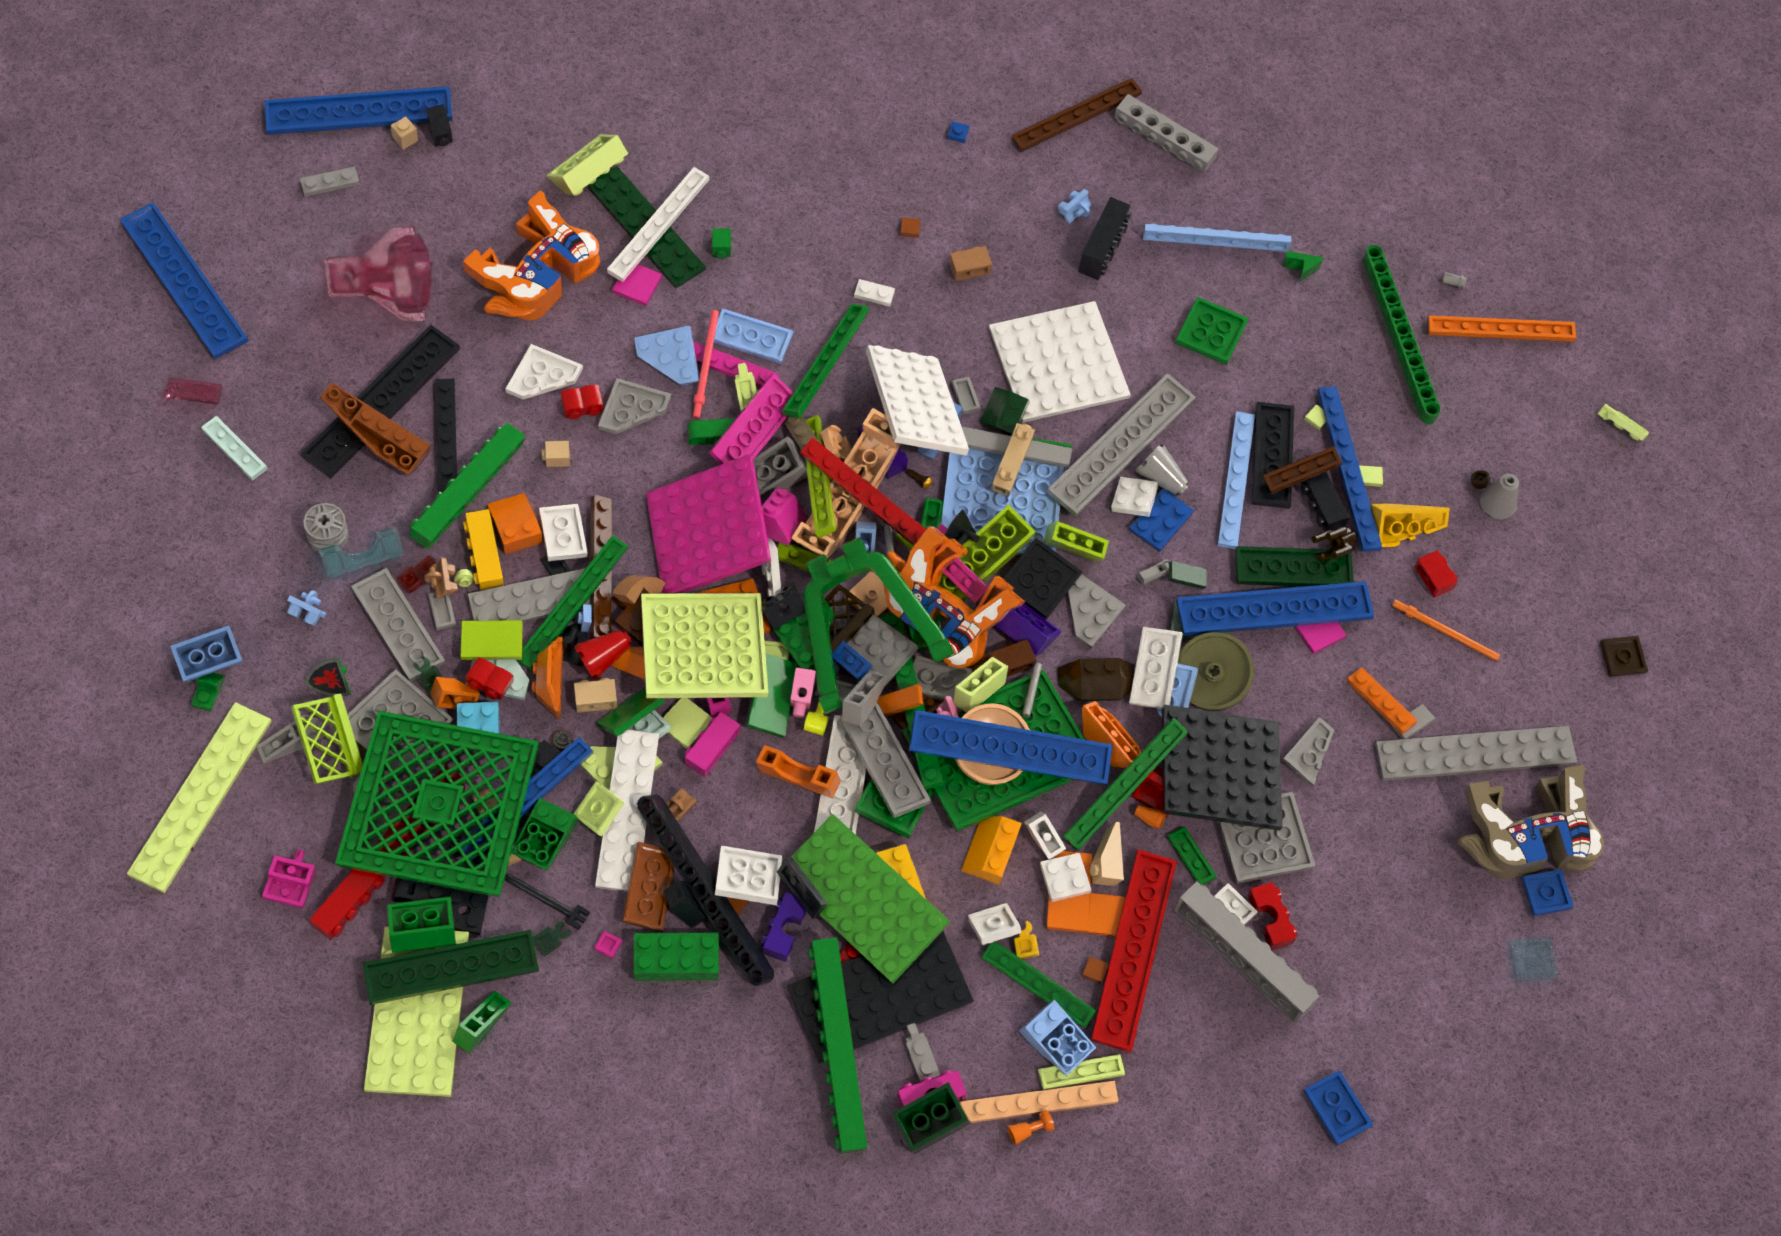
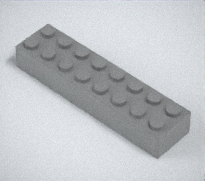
[1174,881,1320,1025]

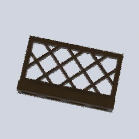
[825,584,875,661]

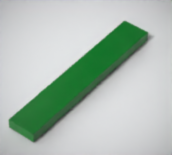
[981,941,1097,1028]

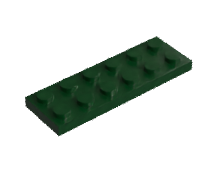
[1235,546,1354,587]

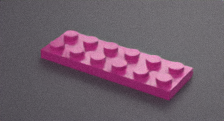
[708,373,793,465]

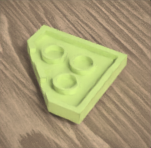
[580,746,663,790]

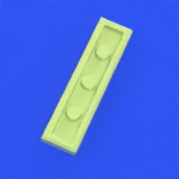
[1038,1054,1125,1090]

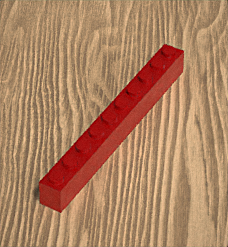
[309,765,465,940]

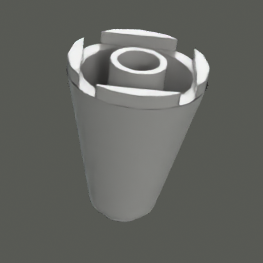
[1135,443,1188,495]
[1480,474,1519,520]

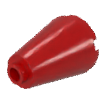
[574,630,632,680]

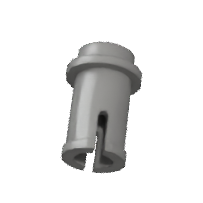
[1442,272,1467,289]

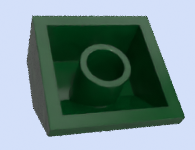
[980,387,1030,435]

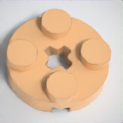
[820,425,851,462]

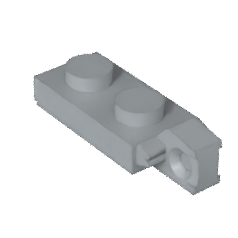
[905,1023,940,1082]

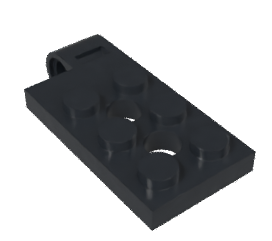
[391,878,489,935]

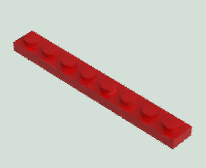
[800,437,926,546]

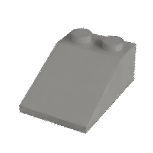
[753,436,808,498]

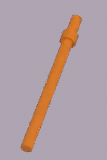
[1392,599,1500,662]

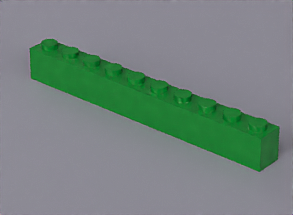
[808,937,867,1154]

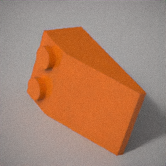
[487,493,543,554]

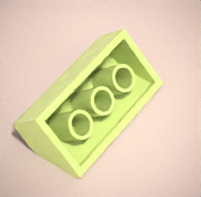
[546,134,628,196]

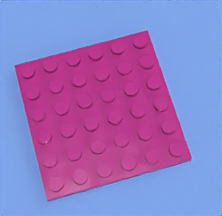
[646,454,771,594]

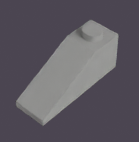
[842,670,888,726]
[257,715,324,763]

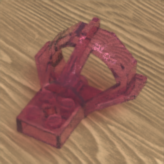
[324,226,433,321]

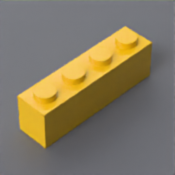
[463,509,504,591]

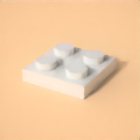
[1111,477,1158,517]
[1040,853,1091,902]
[968,903,1021,945]

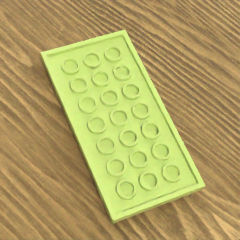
[364,927,469,1097]

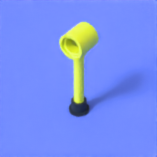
[803,662,842,736]

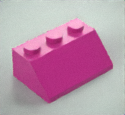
[762,488,807,546]

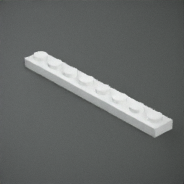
[607,167,709,282]

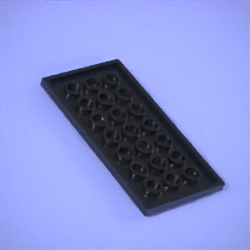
[787,931,974,1063]

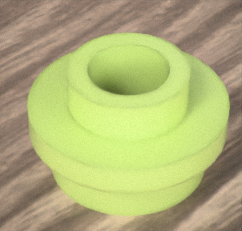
[454,569,474,587]

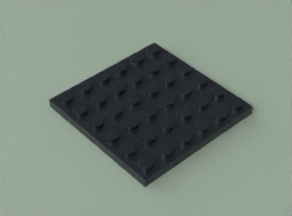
[1162,704,1283,831]

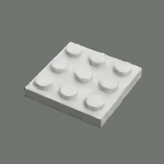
[715,846,782,905]

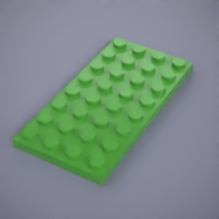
[780,813,950,983]

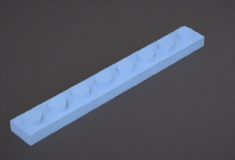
[1143,224,1291,251]
[1217,411,1255,549]

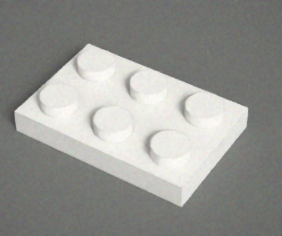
[539,504,588,561]

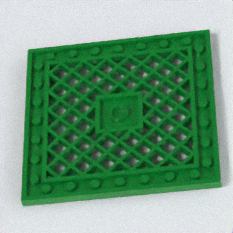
[335,711,539,897]

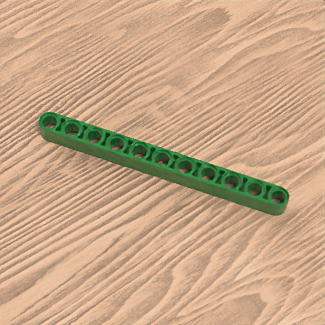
[1363,245,1441,424]

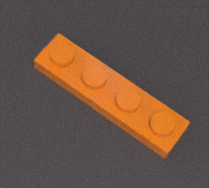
[1347,667,1417,735]

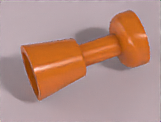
[1007,1110,1055,1146]

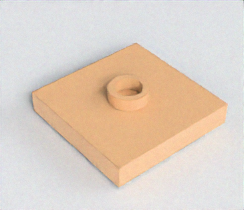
[844,572,889,618]

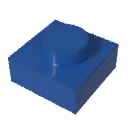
[947,121,970,143]

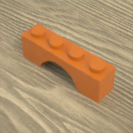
[756,745,841,799]

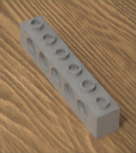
[1114,94,1219,173]

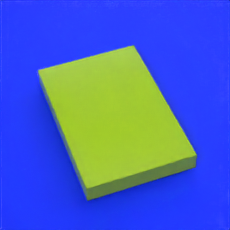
[461,620,523,660]

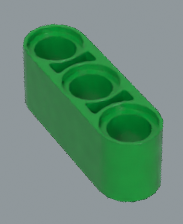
[687,418,736,445]

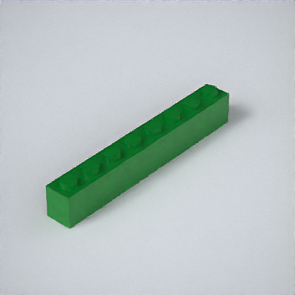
[410,422,526,550]

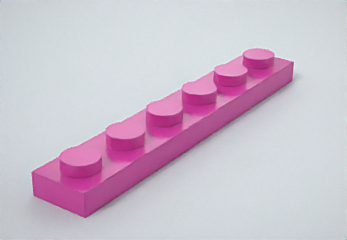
[693,341,778,388]

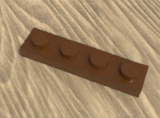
[1263,446,1342,494]

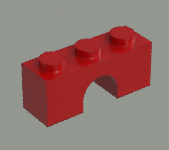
[1247,882,1297,951]

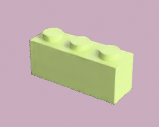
[953,657,1008,712]

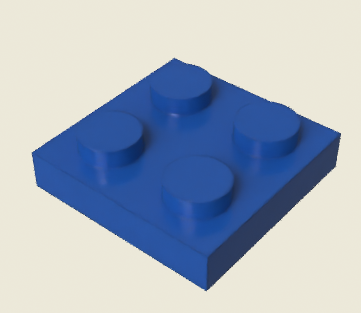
[1521,869,1574,917]

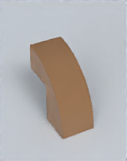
[612,575,666,604]

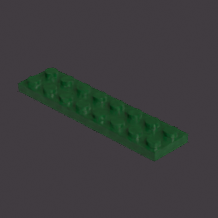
[587,166,706,288]
[363,930,539,1005]

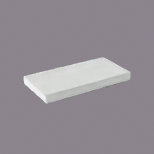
[1129,627,1183,709]

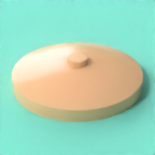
[955,704,1030,785]

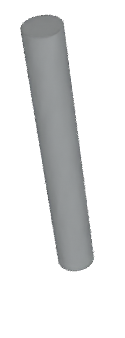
[1022,663,1042,718]

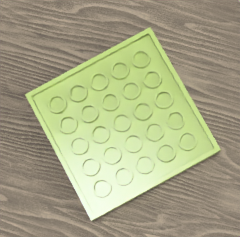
[641,593,769,698]

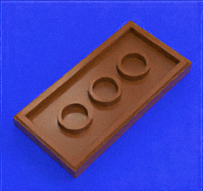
[621,842,675,932]

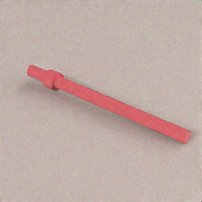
[692,310,719,419]

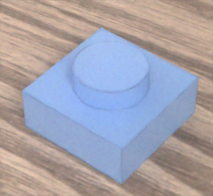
[577,604,591,632]

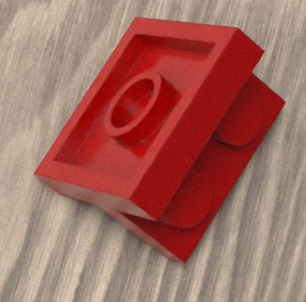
[1132,766,1169,818]

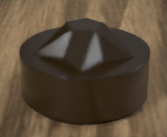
[1471,470,1491,489]

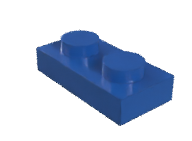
[832,640,873,681]

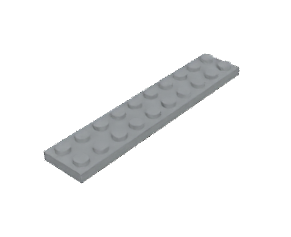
[1047,373,1196,517]
[1375,726,1577,781]

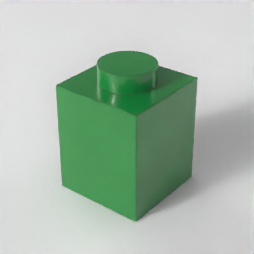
[712,228,731,259]

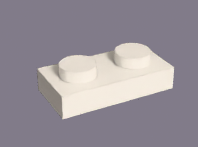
[854,279,895,307]
[1214,883,1258,926]

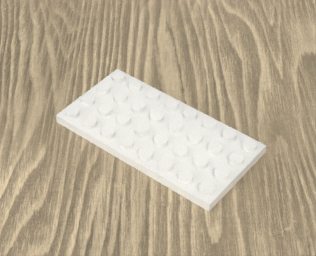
[866,345,969,455]

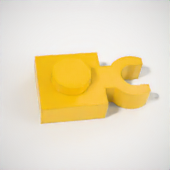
[1014,921,1039,959]

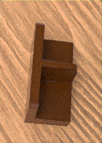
[991,640,1037,677]

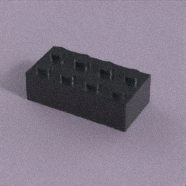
[1078,197,1132,280]

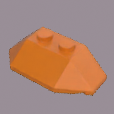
[532,637,563,718]
[1082,701,1141,768]

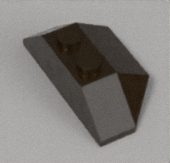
[1057,658,1136,702]

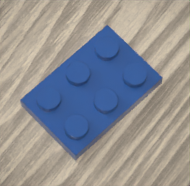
[1129,488,1194,552]
[1303,1070,1373,1146]

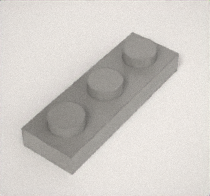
[300,166,360,197]

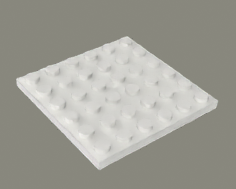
[989,301,1131,423]

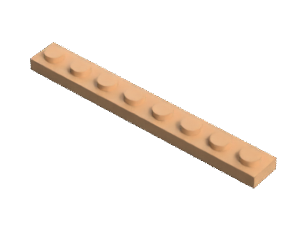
[961,1081,1118,1123]

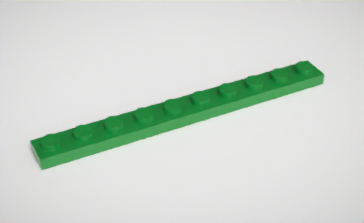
[881,613,944,790]

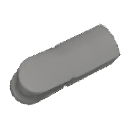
[1137,559,1169,585]

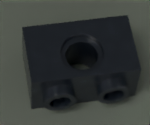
[761,584,805,630]

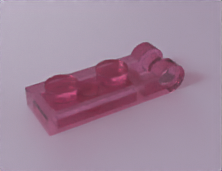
[164,378,222,405]

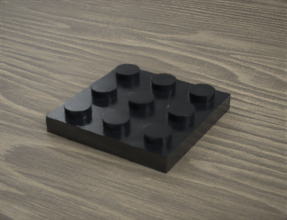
[1004,538,1083,619]

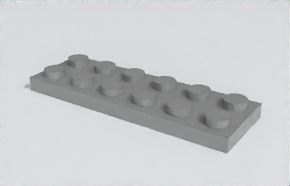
[351,568,445,682]
[468,568,590,622]
[840,701,931,818]

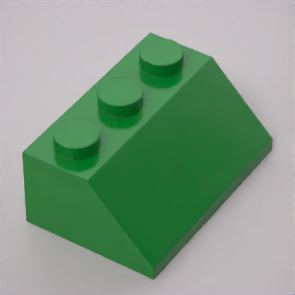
[387,897,456,953]

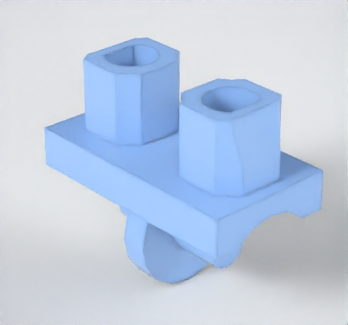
[1058,189,1091,224]
[287,590,327,626]

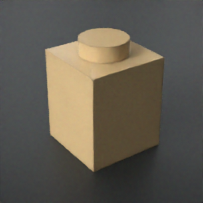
[391,117,418,150]
[542,441,570,467]

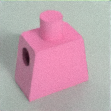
[790,668,816,718]

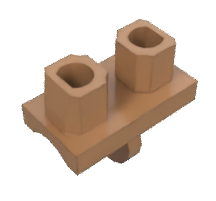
[424,558,458,599]
[666,788,697,822]

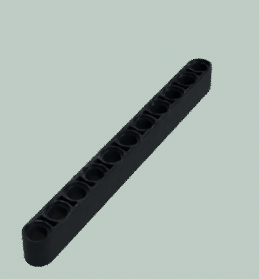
[637,794,774,986]

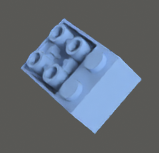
[1018,1000,1096,1076]

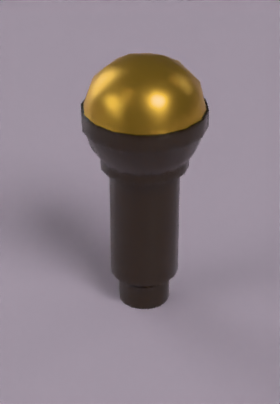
[905,468,932,489]

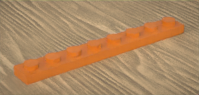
[1427,315,1576,342]

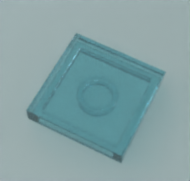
[1509,938,1558,981]

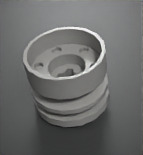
[303,503,349,554]

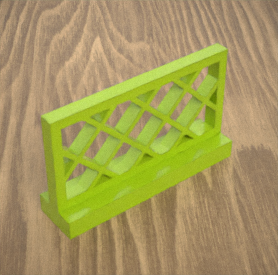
[291,693,363,785]

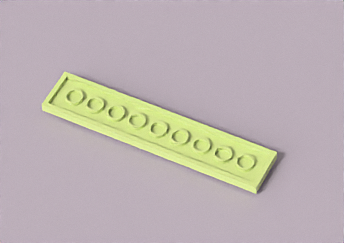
[127,702,272,893]

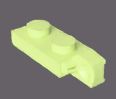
[735,363,757,411]
[1598,404,1649,441]

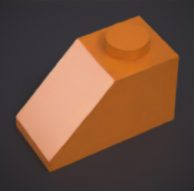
[430,677,480,709]

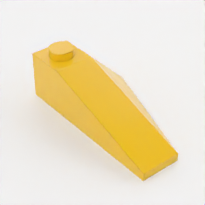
[1371,504,1450,547]

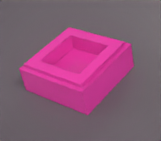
[594,931,623,959]

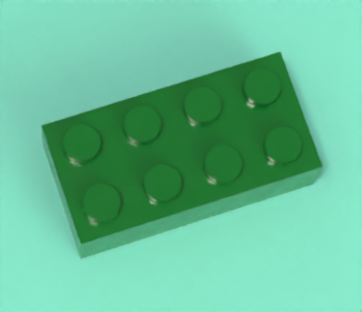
[634,933,719,981]

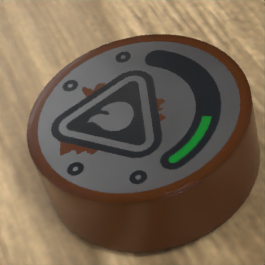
[553,730,573,751]

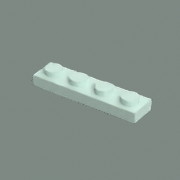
[201,416,268,481]

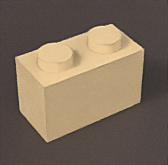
[574,678,617,713]

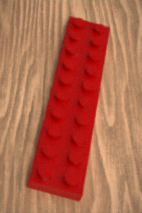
[1090,849,1177,1053]

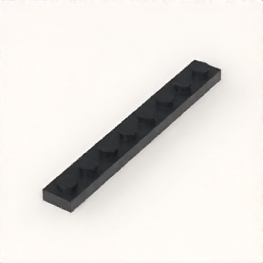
[435,378,457,493]

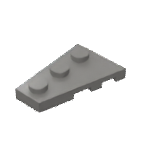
[1282,717,1334,786]

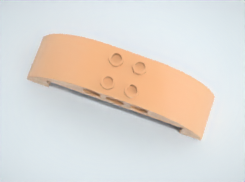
[791,408,901,558]

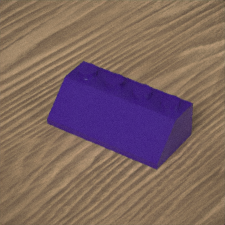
[974,597,1062,657]

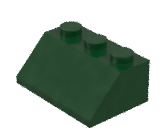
[892,1082,971,1154]

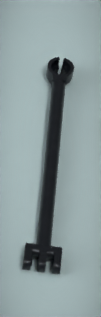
[449,839,590,930]

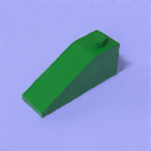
[452,991,512,1053]

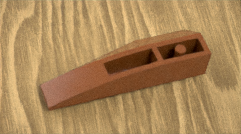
[320,382,430,476]

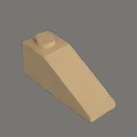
[1090,822,1124,886]

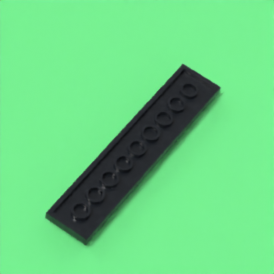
[301,325,460,479]

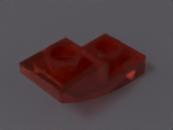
[397,555,436,593]

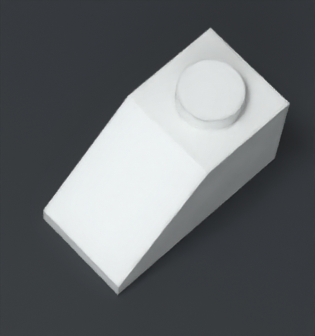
[1024,812,1066,859]

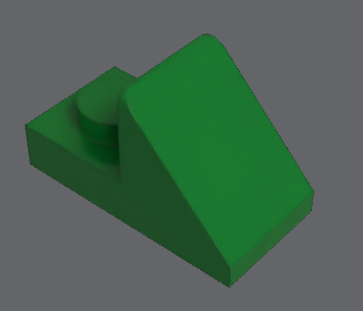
[1283,251,1323,281]
[191,672,226,712]

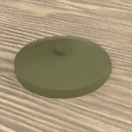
[1178,632,1255,711]

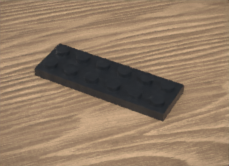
[1252,402,1294,509]

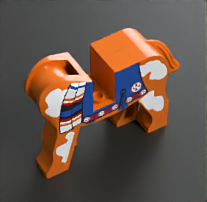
[463,190,600,320]
[883,526,1025,668]

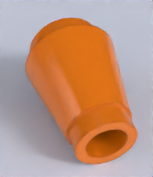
[1134,805,1166,829]

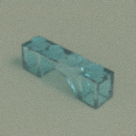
[318,527,404,578]

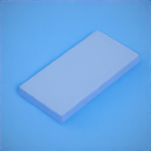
[714,308,793,364]

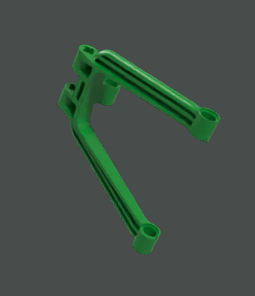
[803,537,954,714]

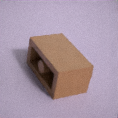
[949,246,992,281]

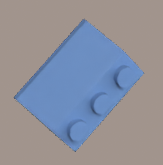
[170,626,243,683]

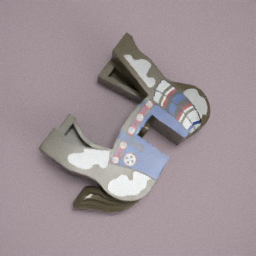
[1457,765,1604,879]

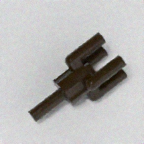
[1311,527,1358,562]

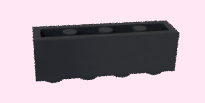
[1297,456,1349,532]

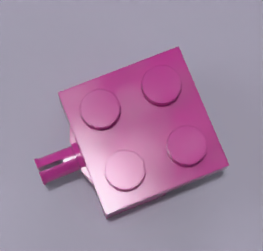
[262,849,317,909]

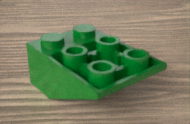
[511,798,579,871]

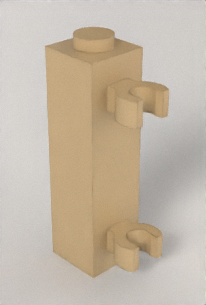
[991,423,1035,497]

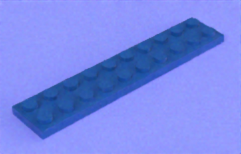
[265,86,453,135]
[120,202,249,359]
[1176,581,1374,636]
[909,710,1112,785]

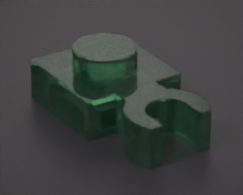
[413,656,442,694]
[533,921,571,957]

